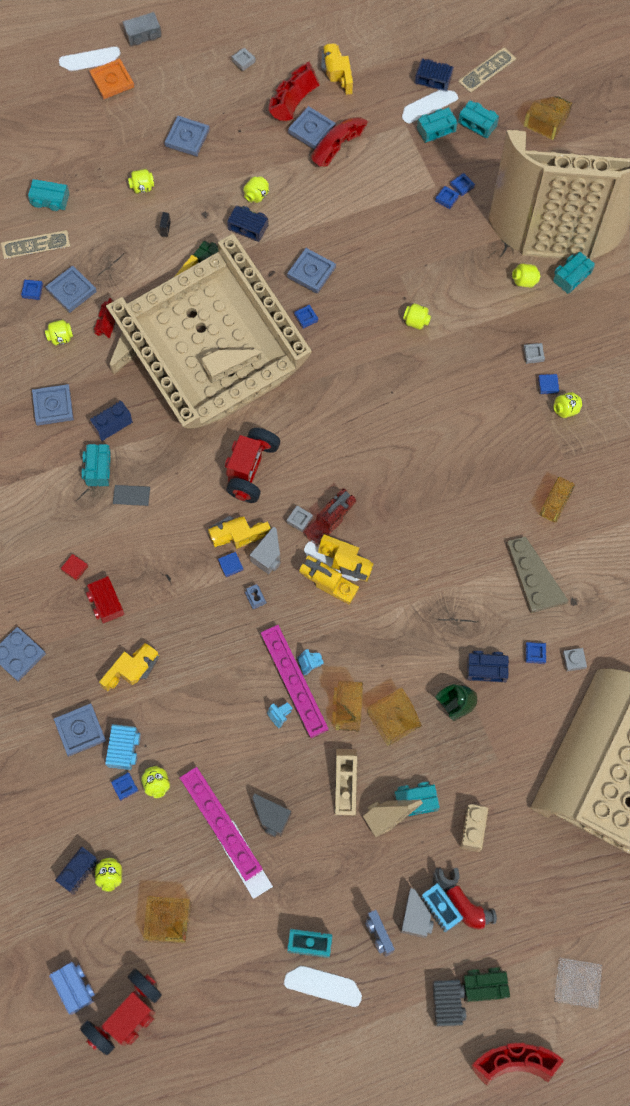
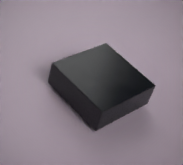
[159,212,171,237]

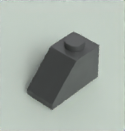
[253,794,291,837]

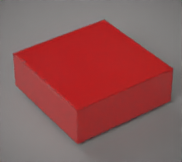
[61,554,88,581]

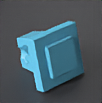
[297,649,324,675]
[267,702,293,729]

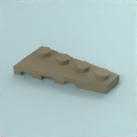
[507,536,569,613]

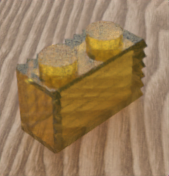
[539,477,575,523]

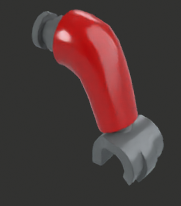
[432,868,497,930]

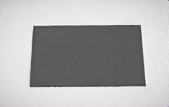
[113,485,150,506]

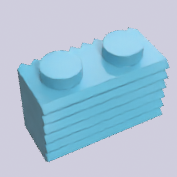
[106,724,141,770]
[421,883,463,932]

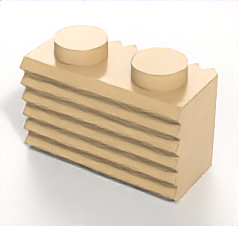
[460,804,488,852]

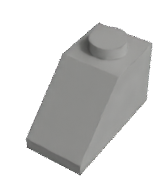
[250,526,281,575]
[401,888,434,938]

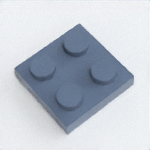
[288,106,336,149]
[165,116,210,156]
[287,248,336,294]
[46,266,97,313]
[32,384,74,426]
[0,627,46,682]
[54,704,106,757]
[365,910,395,957]

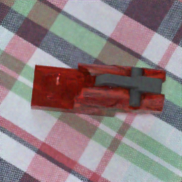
[303,488,356,547]

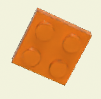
[89,58,134,99]

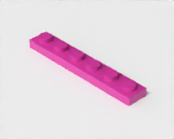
[261,625,329,739]
[180,767,263,882]

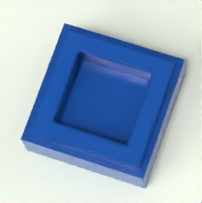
[450,173,475,197]
[435,186,459,209]
[21,280,43,300]
[294,305,318,329]
[538,374,559,394]
[218,552,243,577]
[526,642,546,664]
[111,772,138,801]

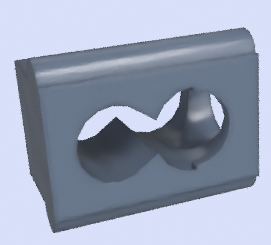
[245,584,267,609]

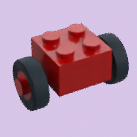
[225,428,281,503]
[80,969,162,1056]

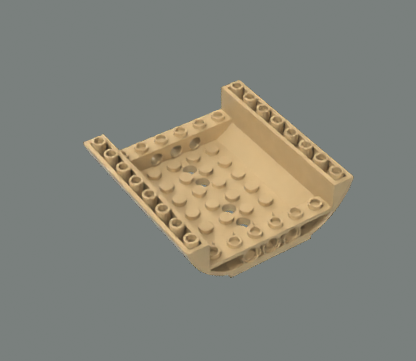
[489,130,630,261]
[106,233,312,428]
[530,669,630,854]

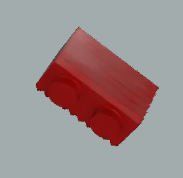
[86,576,125,624]

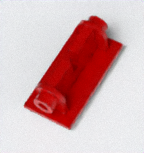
[94,298,115,339]

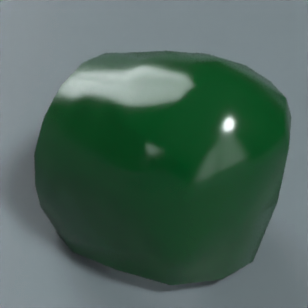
[435,684,478,721]

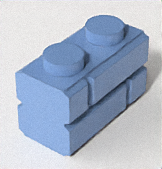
[49,962,95,1015]

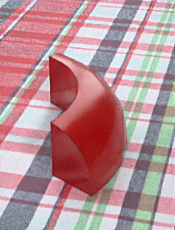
[269,61,320,121]
[311,117,368,167]
[472,1043,565,1086]

